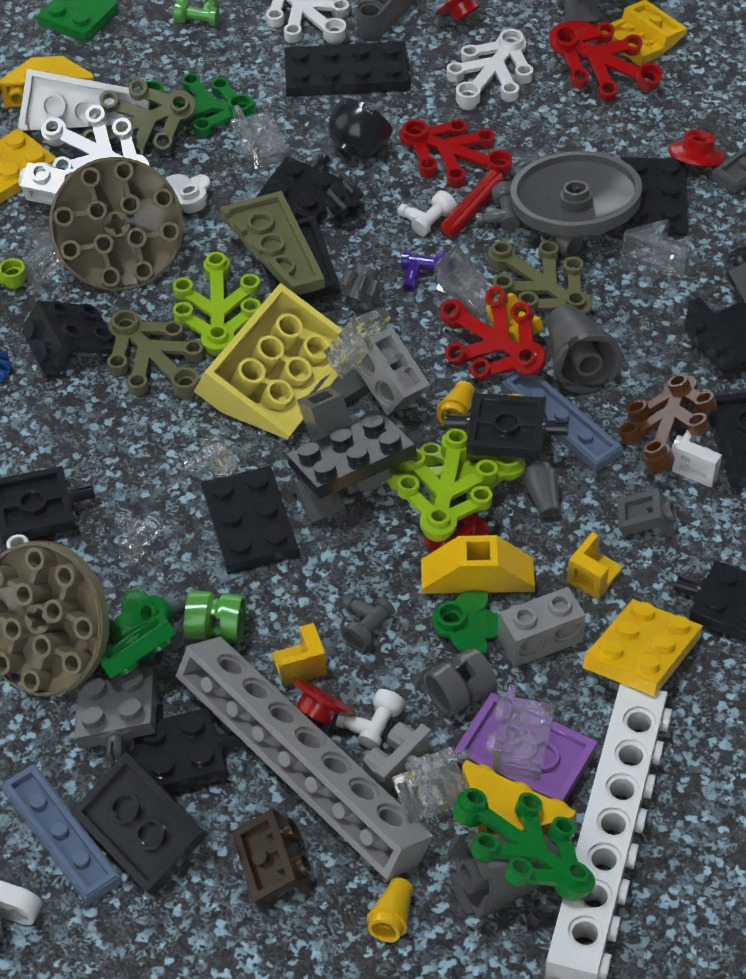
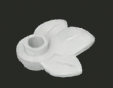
[165,174,211,213]

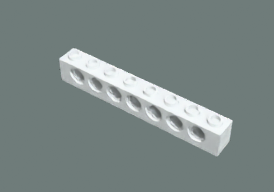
[544,683,672,979]

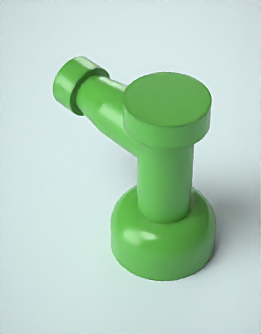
[173,0,219,26]

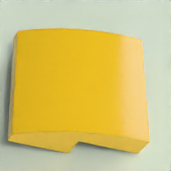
[601,0,688,66]

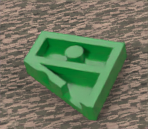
[36,0,119,43]
[99,612,176,678]

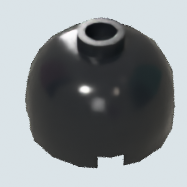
[328,98,393,159]

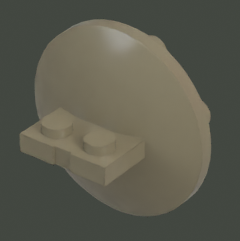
[49,157,183,291]
[0,541,114,696]

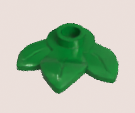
[110,589,173,665]
[432,591,499,655]

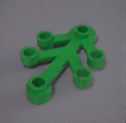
[139,73,257,138]
[452,788,595,901]

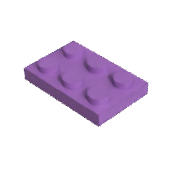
[453,692,598,803]

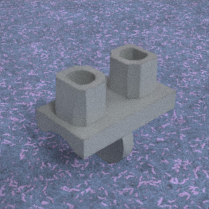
[363,722,435,794]

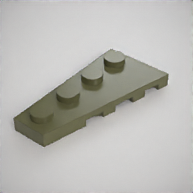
[219,191,325,296]

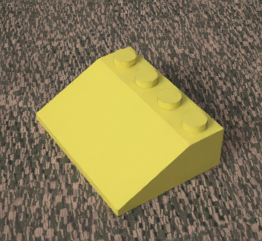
[194,283,361,440]

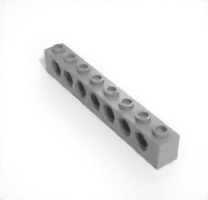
[175,636,433,880]

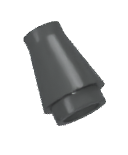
[523,462,561,519]

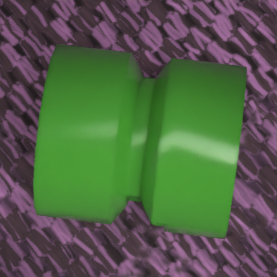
[184,590,246,644]

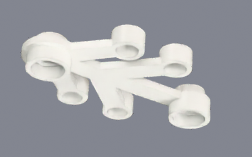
[266,0,349,45]
[446,29,533,110]
[41,105,150,170]

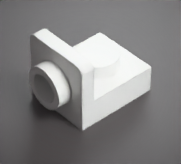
[671,430,722,488]

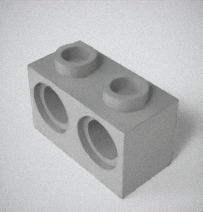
[349,327,430,416]
[498,587,586,668]

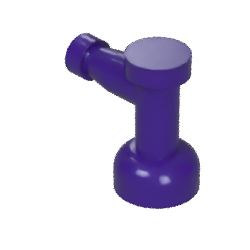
[401,250,451,292]

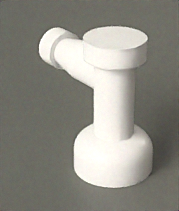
[398,190,457,236]
[336,689,405,749]

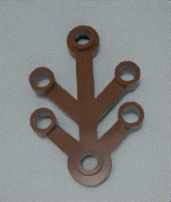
[618,374,718,472]

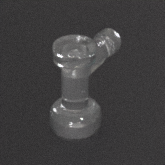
[182,434,237,478]
[114,513,165,566]

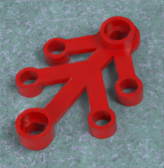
[550,22,663,102]
[399,119,512,188]
[440,286,546,382]

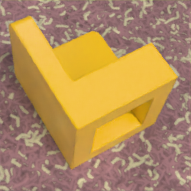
[567,532,622,600]
[272,623,327,687]

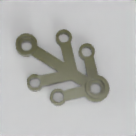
[81,79,196,156]
[488,240,593,316]
[107,310,204,399]

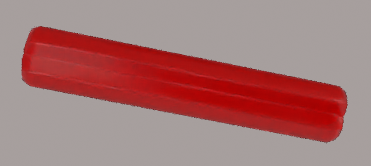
[441,170,504,238]

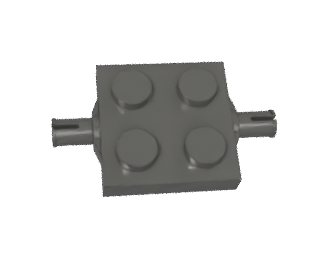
[74,666,158,764]

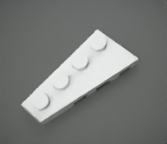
[18,69,150,131]

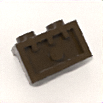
[231,809,314,907]

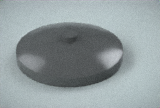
[510,151,642,237]

